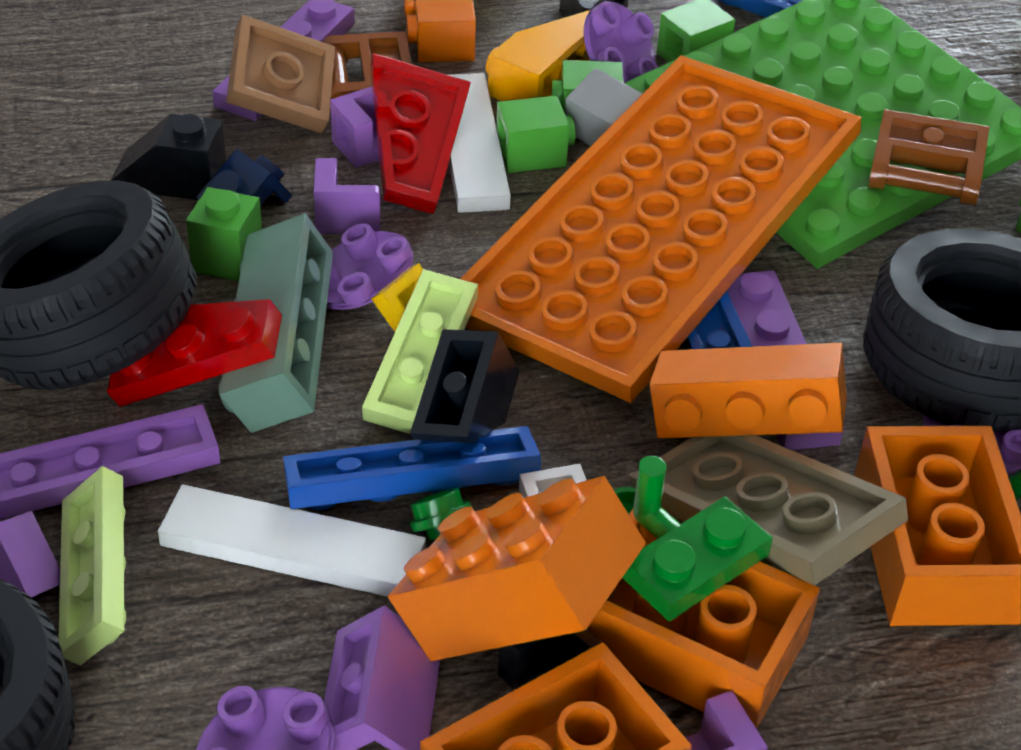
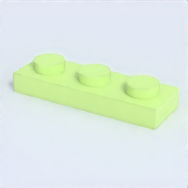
[362,269,478,434]
[58,466,126,666]

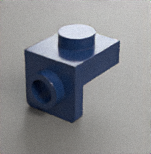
[196,148,293,207]

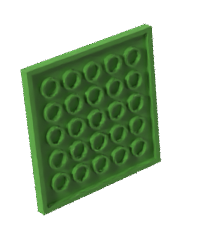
[625,0,1021,269]

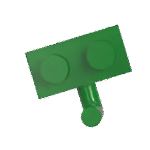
[622,456,773,622]

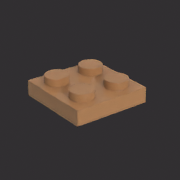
[226,14,335,133]

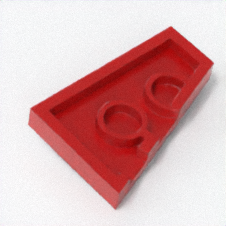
[370,53,471,215]
[106,299,282,407]

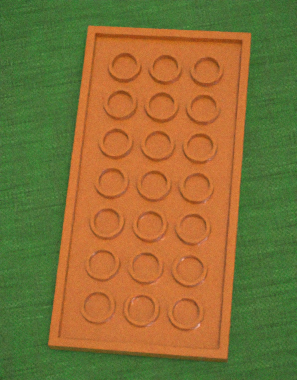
[460,55,861,403]

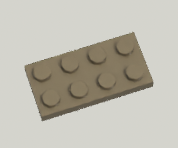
[630,435,908,586]

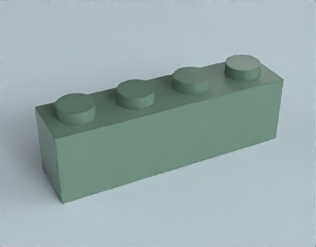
[219,213,333,433]

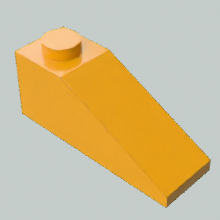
[486,10,590,101]

